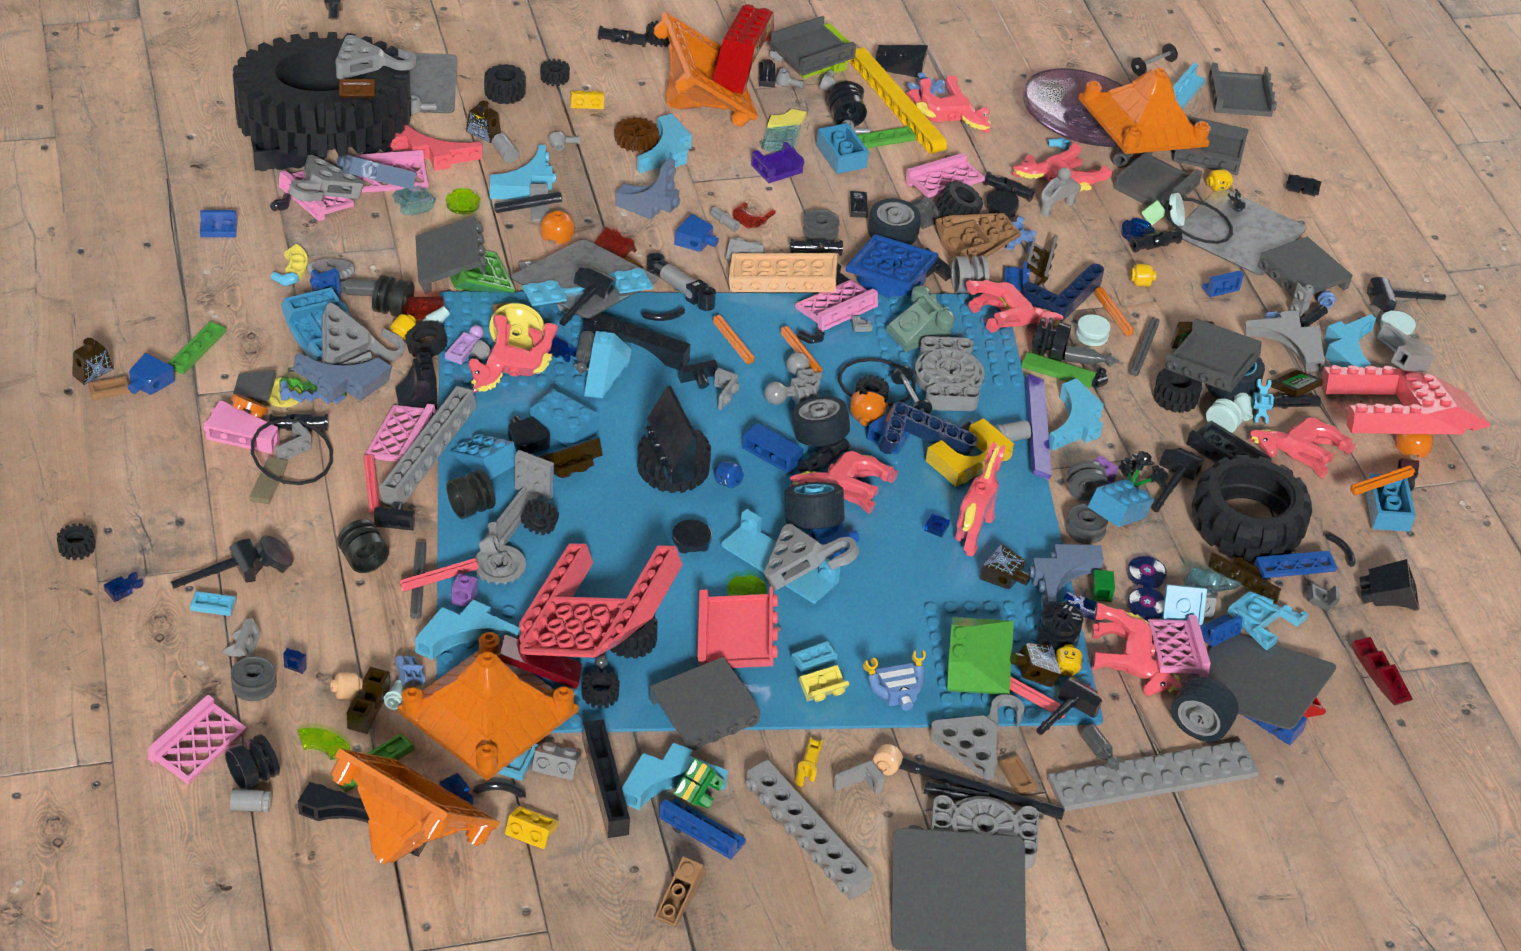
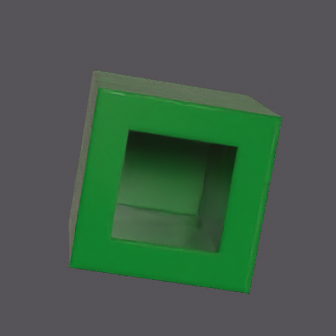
[1091,570,1115,602]

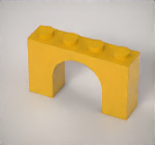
[926,418,1014,487]

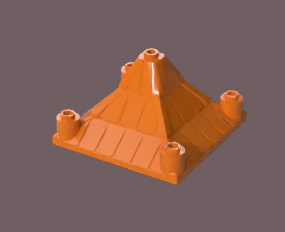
[654,11,759,127]
[1078,67,1211,154]
[398,632,579,781]
[330,748,500,864]

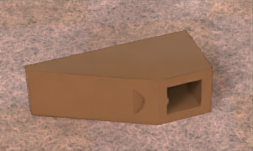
[655,856,707,927]

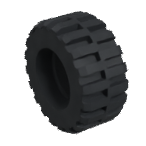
[637,426,711,493]

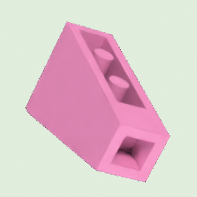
[203,400,279,454]

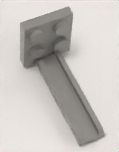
[486,450,554,545]

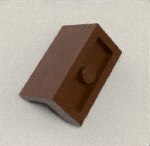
[339,79,376,98]

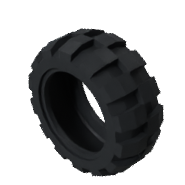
[1191,455,1312,562]

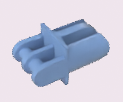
[395,655,425,686]

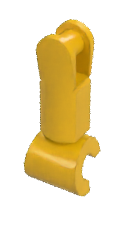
[795,737,824,787]

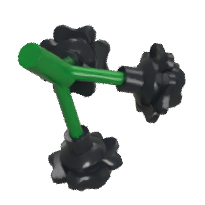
[1118,451,1168,487]

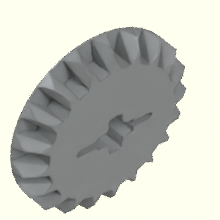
[307,258,355,279]
[475,545,526,585]

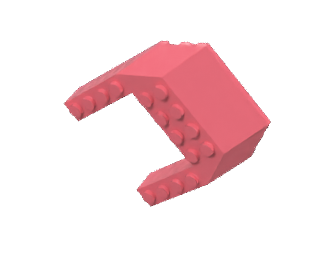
[1321,365,1490,434]
[519,544,682,658]

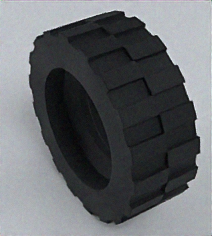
[405,321,448,357]

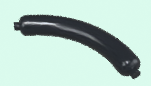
[641,308,685,321]
[1325,533,1356,567]
[472,781,526,798]

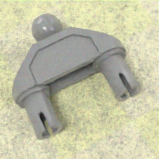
[1040,167,1081,217]

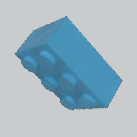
[816,123,869,174]
[530,389,599,447]
[1365,473,1416,532]
[1088,479,1154,527]

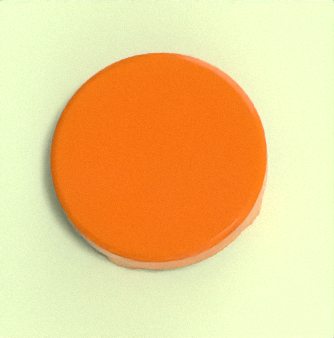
[231,394,269,418]

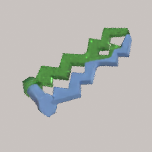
[279,376,347,404]

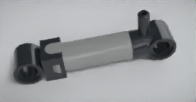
[646,253,716,311]

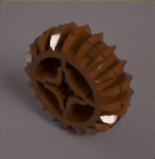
[614,116,659,153]

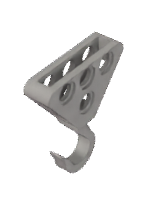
[335,35,416,79]
[289,155,364,202]
[321,303,406,365]
[764,524,859,590]
[930,694,1024,781]

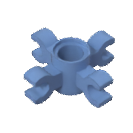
[906,72,946,97]
[1006,216,1037,251]

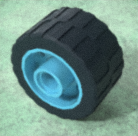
[1205,357,1265,402]
[785,482,845,529]

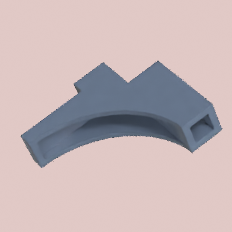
[337,154,416,189]
[615,158,680,219]
[293,353,392,402]
[1028,544,1104,607]

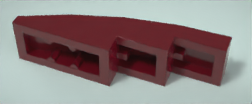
[1351,636,1413,706]

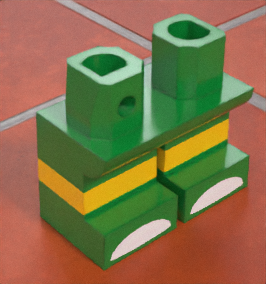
[673,757,725,809]

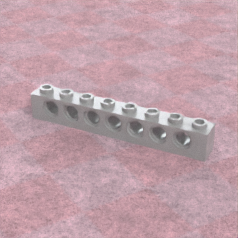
[379,386,477,506]
[745,760,873,900]

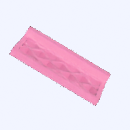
[354,150,428,193]
[906,153,985,198]
[278,170,354,221]
[795,280,878,331]
[365,404,436,462]
[1148,615,1211,677]
[148,695,247,784]

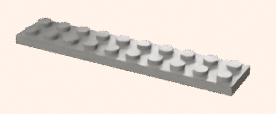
[1047,740,1259,811]

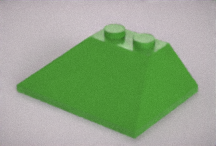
[450,250,515,293]
[947,617,1014,695]

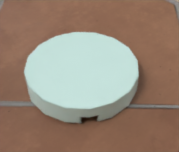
[1169,193,1185,226]
[1380,311,1416,335]

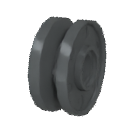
[803,209,840,242]
[1066,460,1108,500]
[1066,504,1108,544]
[231,656,276,701]

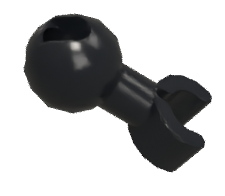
[1228,189,1246,212]

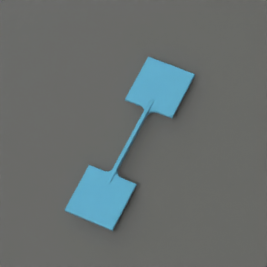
[522,268,654,306]

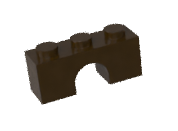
[346,667,390,734]

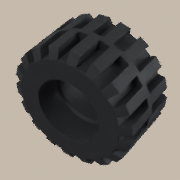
[484,64,526,104]
[936,181,983,217]
[1153,368,1202,413]
[610,614,658,659]

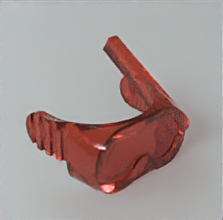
[733,202,776,228]

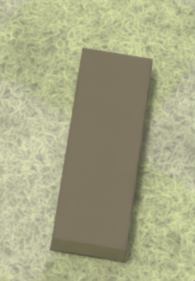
[250,457,287,505]

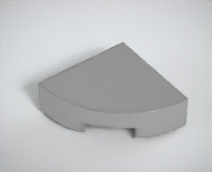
[851,316,872,332]

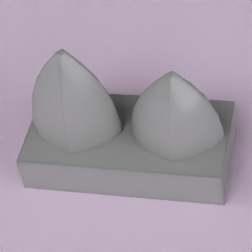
[222,618,261,660]

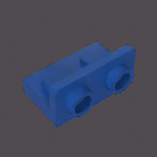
[200,210,237,237]
[1004,261,1030,294]
[310,268,341,301]
[1202,270,1244,297]
[1200,614,1243,647]

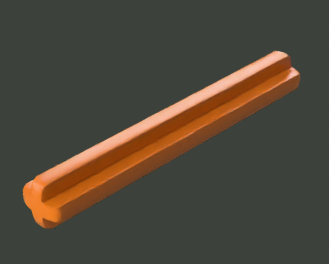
[1095,287,1134,336]
[713,315,755,364]
[780,326,823,373]
[1350,465,1415,495]

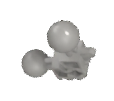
[764,352,822,405]

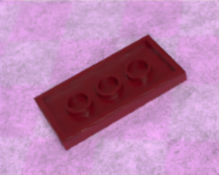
[498,635,582,689]

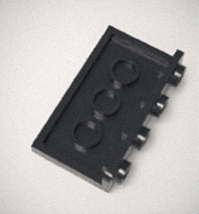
[1186,420,1271,463]

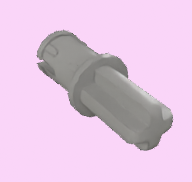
[710,207,740,232]

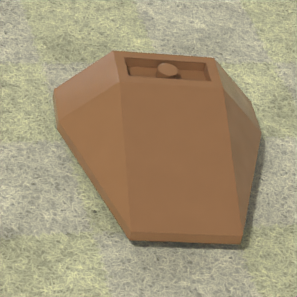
[936,213,1021,262]

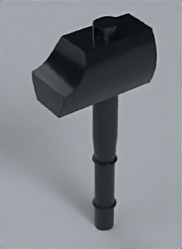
[559,267,616,326]
[1367,277,1446,313]
[1152,448,1204,512]
[170,539,263,589]
[1036,677,1102,735]

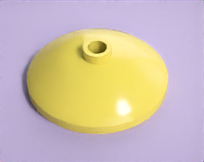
[489,303,544,351]

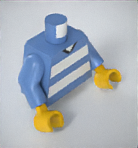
[863,650,926,711]

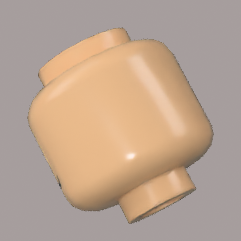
[330,672,362,700]
[872,744,903,776]

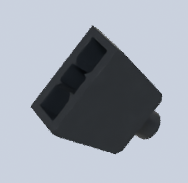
[508,416,550,454]

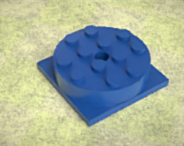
[846,234,938,297]

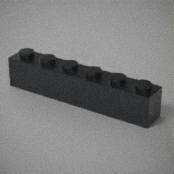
[582,719,630,838]

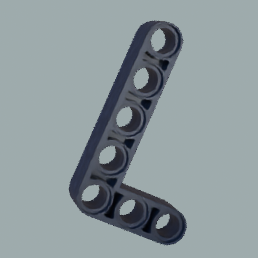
[1022,264,1104,321]
[878,402,978,456]

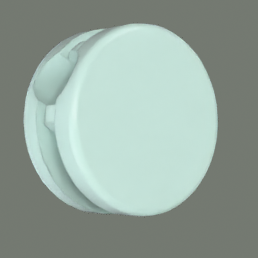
[1076,314,1111,346]
[1206,399,1243,433]

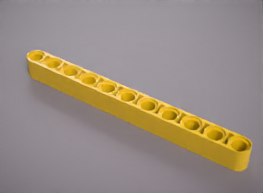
[848,47,947,154]

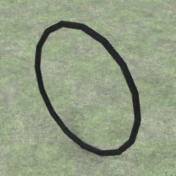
[1165,198,1233,244]
[838,358,916,406]
[251,418,333,485]

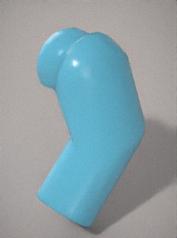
[1047,138,1072,151]
[271,271,299,286]

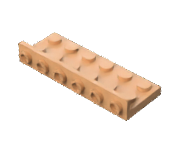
[729,253,838,292]

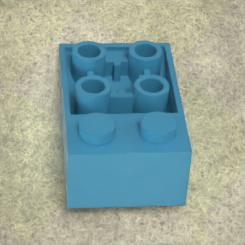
[450,434,517,480]

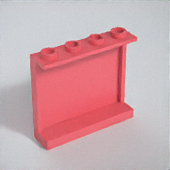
[698,586,778,668]

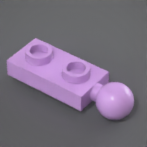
[445,325,484,365]

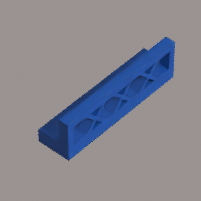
[1254,550,1337,578]
[659,798,746,860]

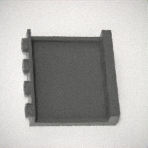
[770,16,857,76]
[1208,62,1277,117]
[1173,115,1249,176]
[1114,152,1202,212]
[415,216,487,294]
[1258,236,1353,298]
[1165,319,1262,392]
[649,657,761,750]

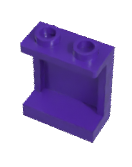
[751,142,804,184]

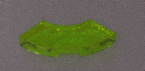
[297,728,351,760]

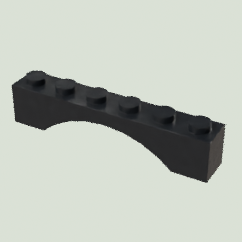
[583,313,691,371]
[298,782,427,857]

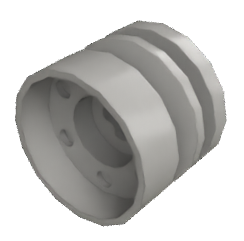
[951,255,989,293]

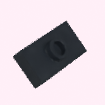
[850,191,868,218]

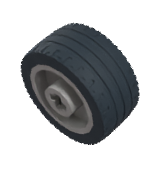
[868,198,921,245]
[792,396,850,446]
[1171,676,1239,742]

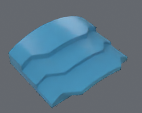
[281,287,352,361]

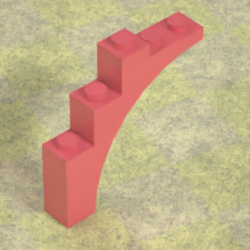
[389,125,482,171]

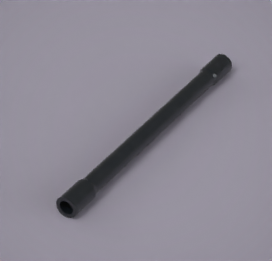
[899,757,1065,820]

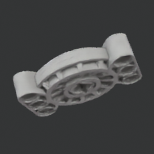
[914,336,984,411]
[930,795,1039,869]

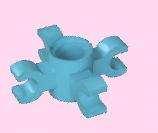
[1251,379,1274,424]

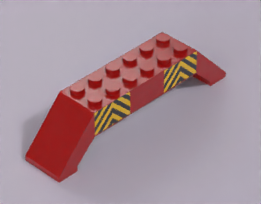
[713,4,774,94]

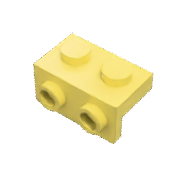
[799,665,850,702]

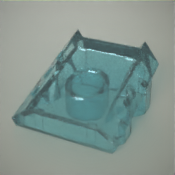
[761,124,801,152]
[391,185,437,216]
[1184,567,1241,594]

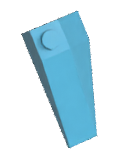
[584,331,632,398]

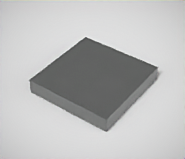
[233,370,276,401]

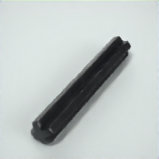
[494,192,563,213]

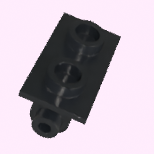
[1285,174,1322,197]

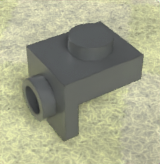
[1307,583,1340,611]

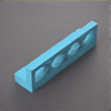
[1173,63,1206,110]

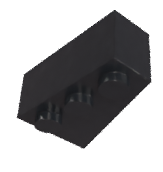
[875,45,928,78]

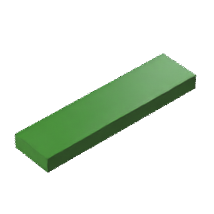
[857,126,916,148]
[167,321,226,375]
[1022,352,1096,388]
[332,733,415,793]

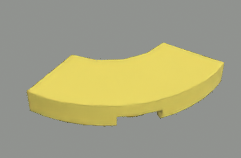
[767,109,807,130]
[284,244,308,280]

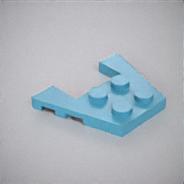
[1227,591,1309,650]

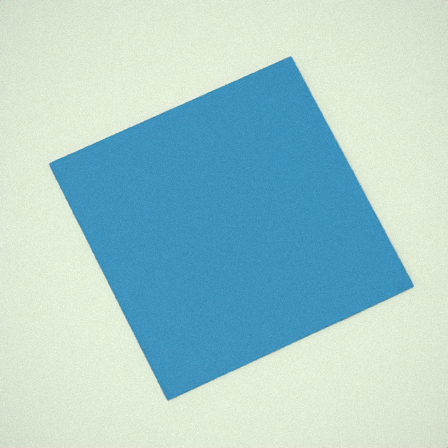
[437,291,1103,733]

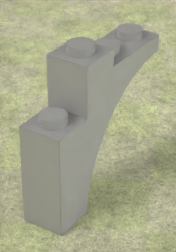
[1245,310,1324,372]
[1377,322,1435,372]

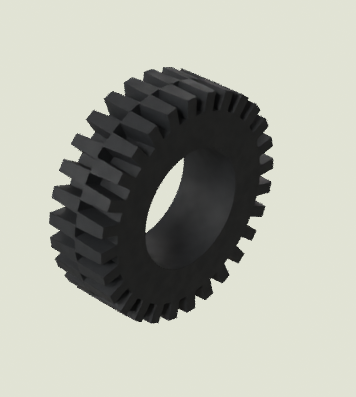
[233,32,411,157]

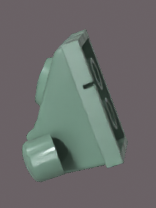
[886,285,955,352]

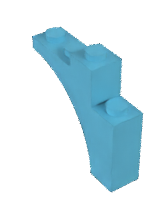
[636,113,692,173]
[490,145,556,200]
[1324,314,1376,367]
[1049,378,1104,451]
[415,600,521,660]
[622,743,728,810]

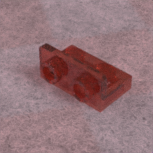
[594,227,637,259]
[402,296,444,319]

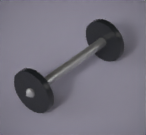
[1131,43,1178,76]
[891,366,932,414]

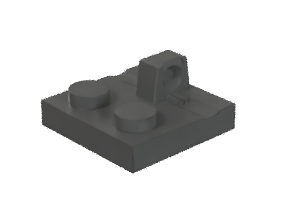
[910,196,944,229]

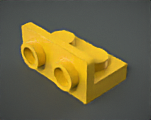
[571,91,604,109]
[505,806,559,849]

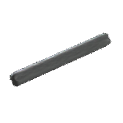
[1129,317,1160,377]
[410,541,426,619]

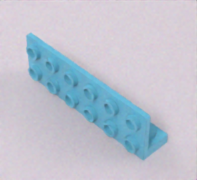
[721,509,841,604]

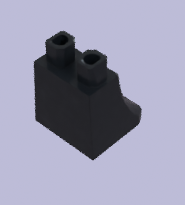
[395,352,437,409]
[1359,559,1420,611]

